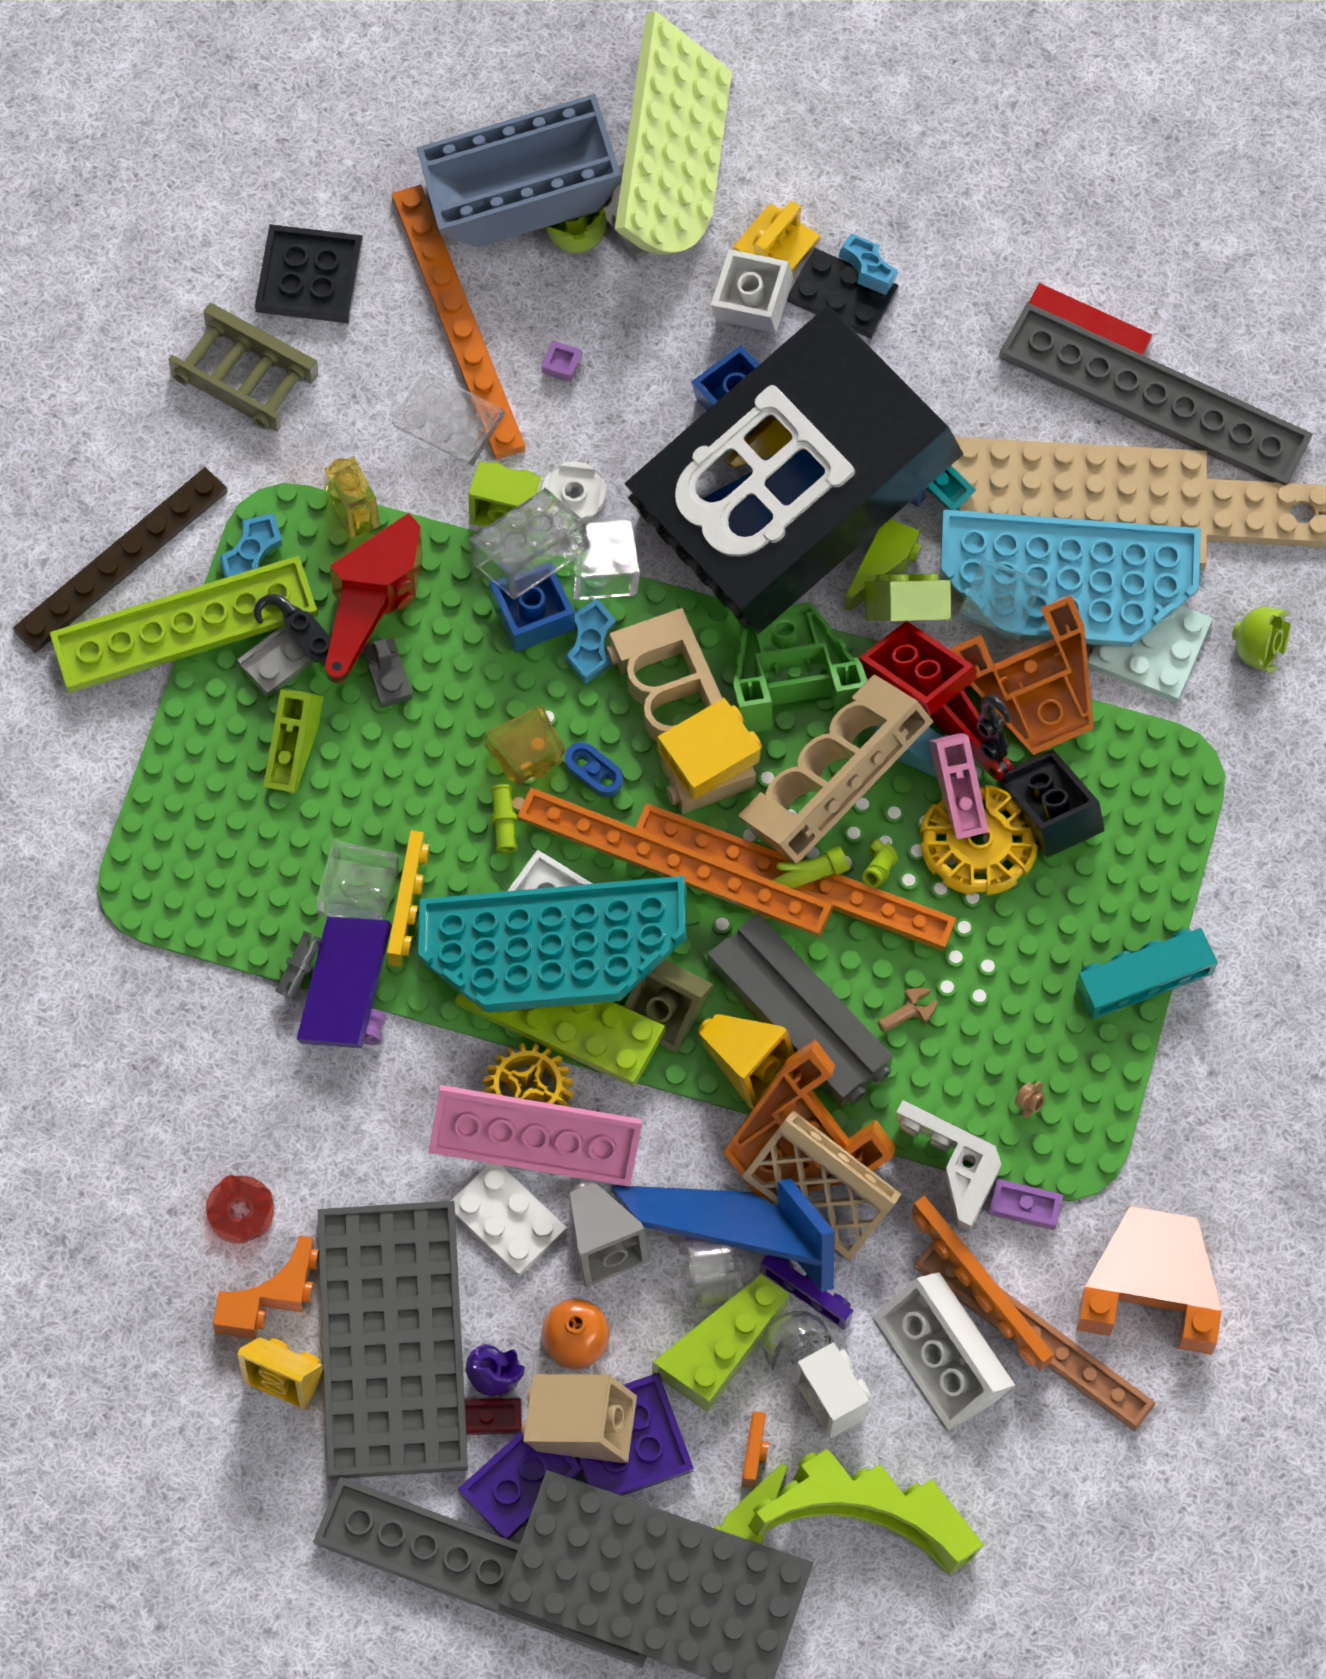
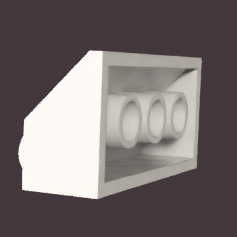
[873,1272,1015,1431]

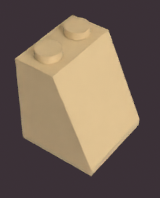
[522,1374,637,1463]

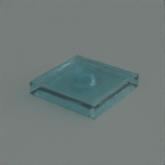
[958,558,1043,640]

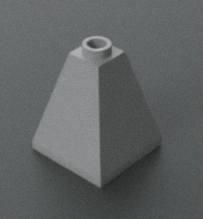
[570,1182,649,1288]

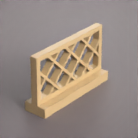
[742,1110,901,1261]

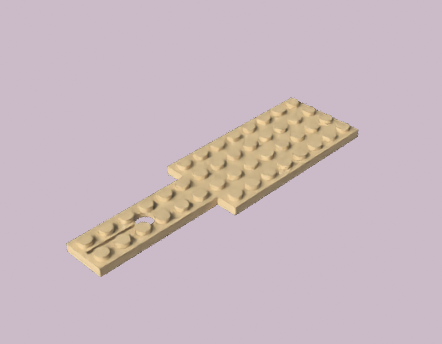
[952,437,1326,569]

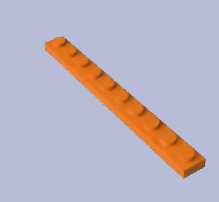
[392,184,525,460]
[517,787,834,938]
[636,803,957,952]

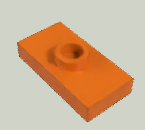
[741,1411,769,1489]

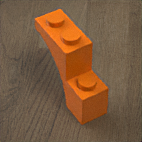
[213,1236,319,1339]

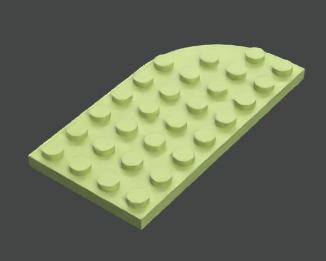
[614,10,732,255]

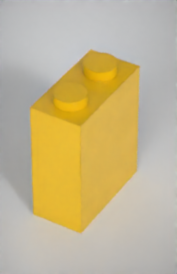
[657,698,762,801]

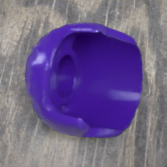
[466,1344,525,1396]

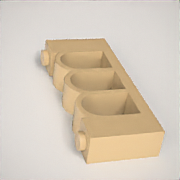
[606,608,756,814]
[738,675,934,865]

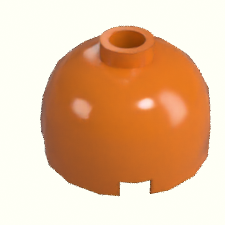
[541,1298,610,1369]

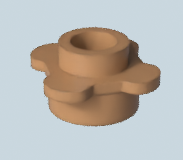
[1015,1082,1046,1119]

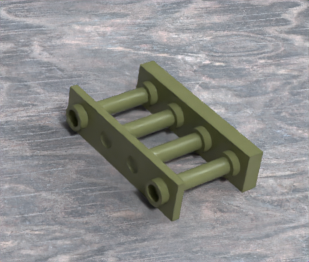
[168,302,318,432]

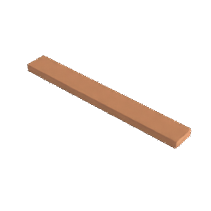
[913,1241,1156,1432]

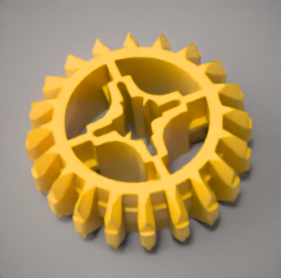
[482,1043,573,1107]

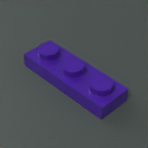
[760,1255,854,1330]

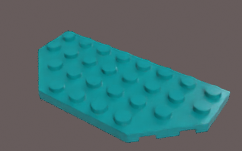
[418,876,687,1012]

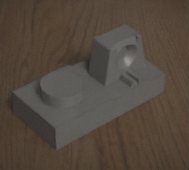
[363,638,413,708]

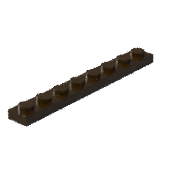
[13,467,227,653]

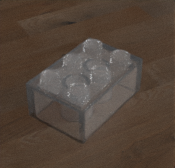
[469,488,590,600]

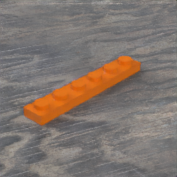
[911,1195,1054,1372]

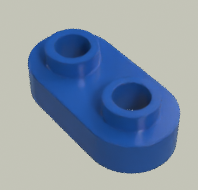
[565,742,623,798]

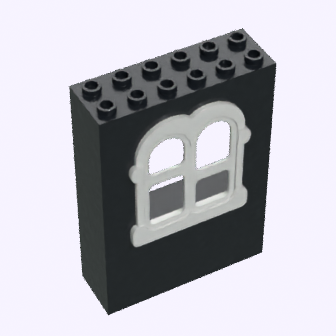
[624,305,964,634]

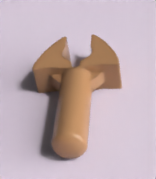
[877,988,937,1032]

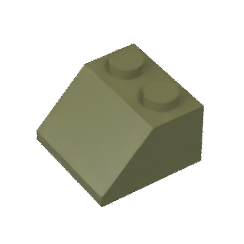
[624,959,714,1053]

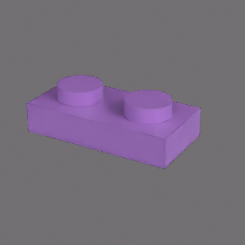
[988,1179,1063,1230]

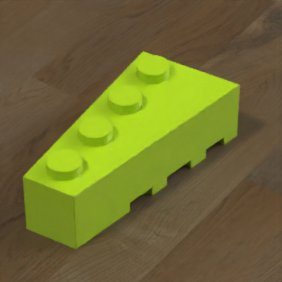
[652,1274,790,1412]

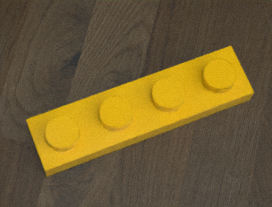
[387,830,430,967]

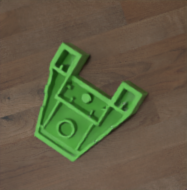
[733,602,867,733]

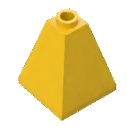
[698,1014,795,1109]

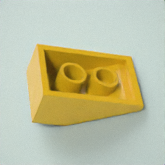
[237,1337,324,1410]

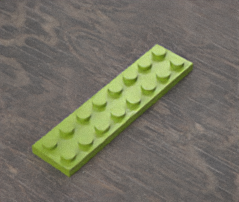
[49,555,319,693]

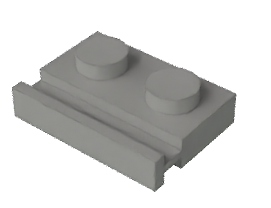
[237,626,315,698]

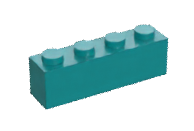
[1076,928,1218,1020]

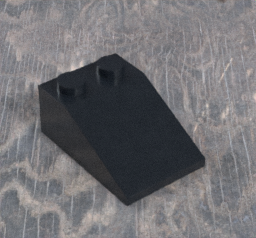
[997,749,1105,858]

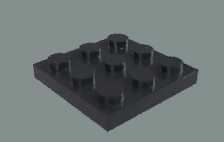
[255,224,363,323]

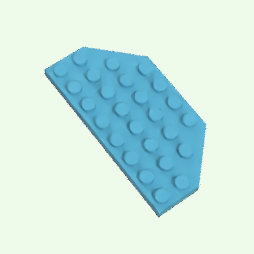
[940,510,1201,647]

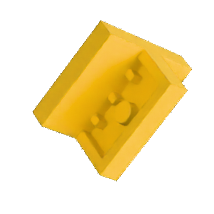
[733,200,820,274]

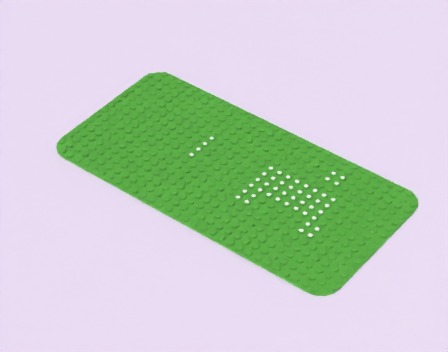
[97,483,1225,1202]

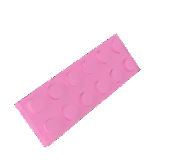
[428,1085,642,1187]

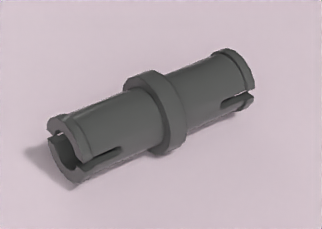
[275,931,323,1000]

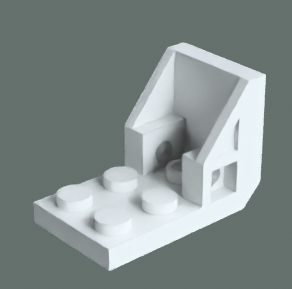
[896,1100,1002,1233]

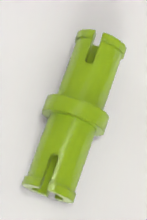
[491,784,518,854]

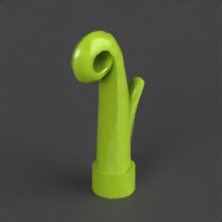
[751,846,850,920]

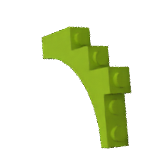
[748,1448,984,1576]

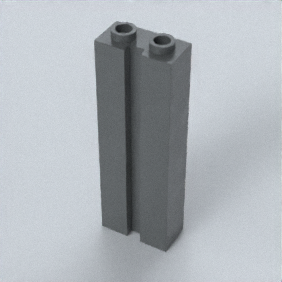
[707,913,893,1109]

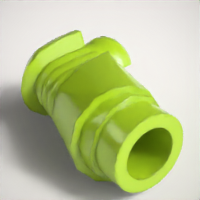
[862,839,898,888]

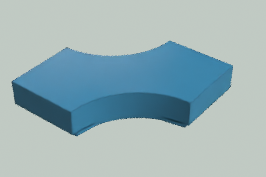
[838,234,898,295]
[219,513,283,578]
[565,598,617,685]

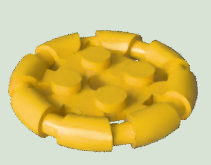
[920,785,1038,896]

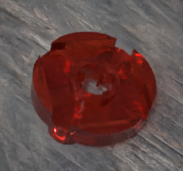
[206,1175,275,1244]

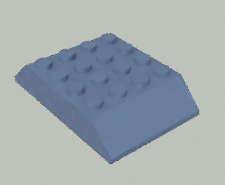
[416,94,622,247]

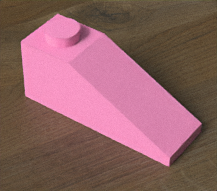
[929,733,989,840]

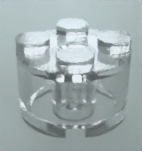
[679,1239,743,1309]

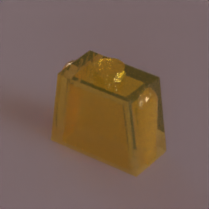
[324,456,380,538]
[485,704,566,786]

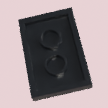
[787,247,899,339]

